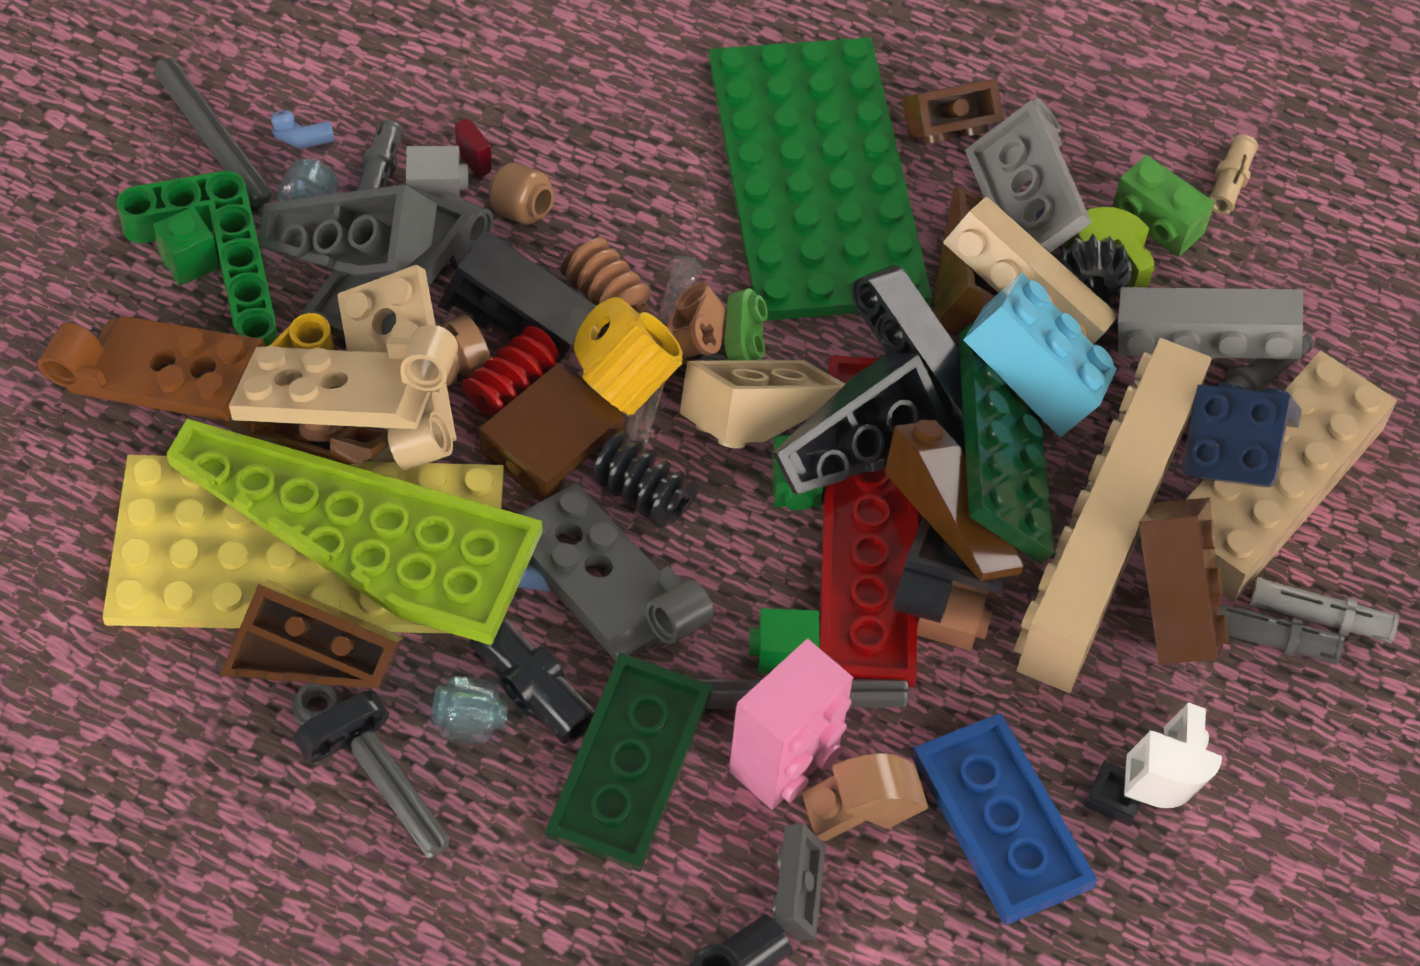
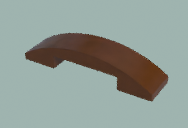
[220,417,389,465]

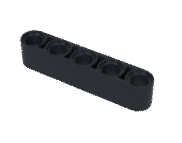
[851,266,966,453]

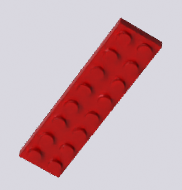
[819,355,918,687]

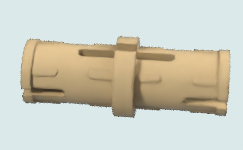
[1208,134,1258,215]

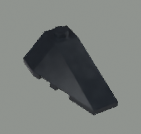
[773,352,956,494]

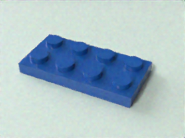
[911,713,1097,926]

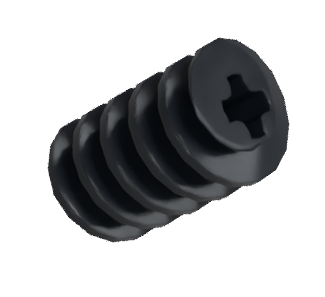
[593,431,699,528]

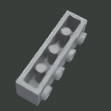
[1118,287,1303,360]

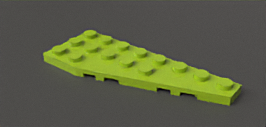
[167,419,543,645]

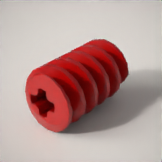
[460,326,559,417]

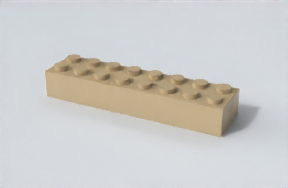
[1014,338,1212,694]

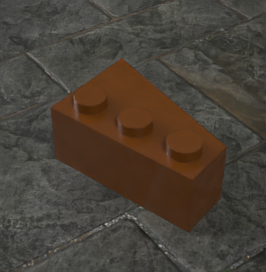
[1139,497,1229,664]
[220,580,404,689]

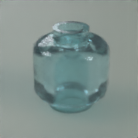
[277,159,339,202]
[431,676,507,744]

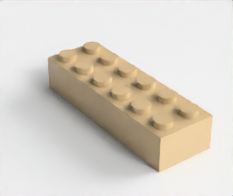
[1186,350,1397,603]

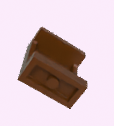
[479,363,624,502]

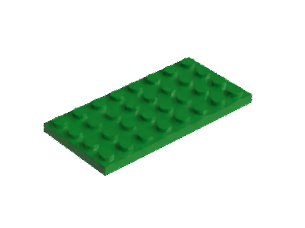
[708,37,932,321]

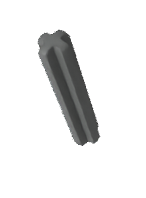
[351,731,450,858]

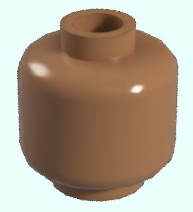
[488,162,554,225]

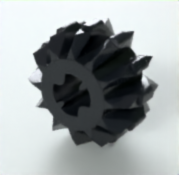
[1059,233,1132,304]

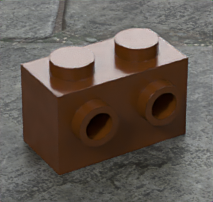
[902,79,1004,145]

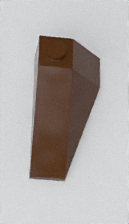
[934,185,998,335]
[885,420,1024,581]

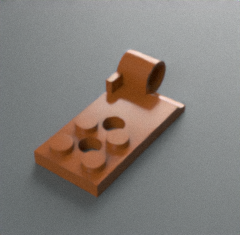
[37,316,266,422]

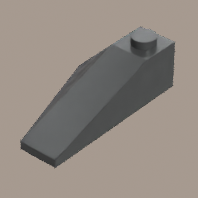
[258,184,437,278]

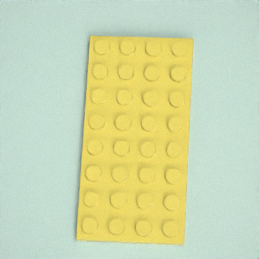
[103,455,504,634]

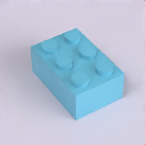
[964,273,1117,438]

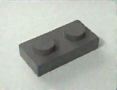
[772,823,826,941]

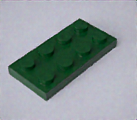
[545,652,713,873]

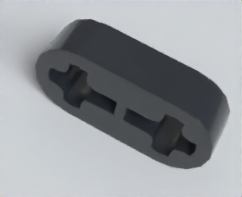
[293,691,389,763]

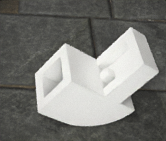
[1124,703,1222,808]

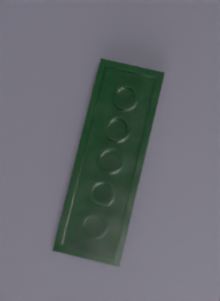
[958,323,1054,564]

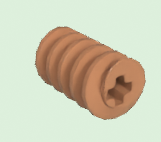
[559,237,651,325]

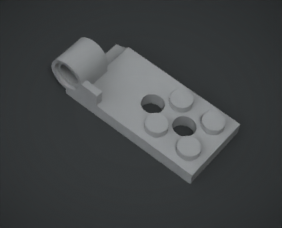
[965,97,1092,253]

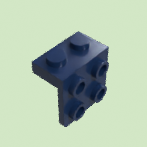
[1182,383,1302,488]

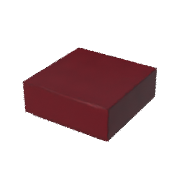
[455,118,492,178]

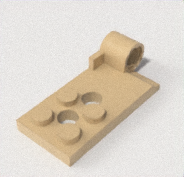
[337,265,457,470]
[229,325,458,429]

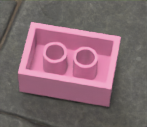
[729,638,853,810]

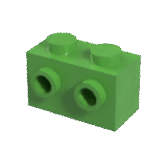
[1112,155,1215,257]

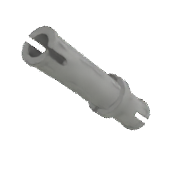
[1249,577,1399,644]

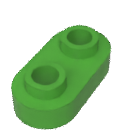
[725,288,768,361]

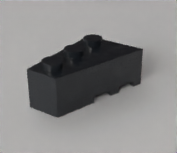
[437,230,596,363]

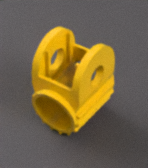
[574,297,683,415]

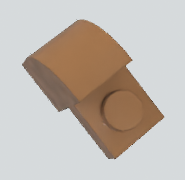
[802,753,928,841]

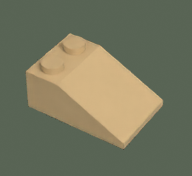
[680,360,845,448]

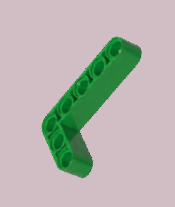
[116,171,278,347]

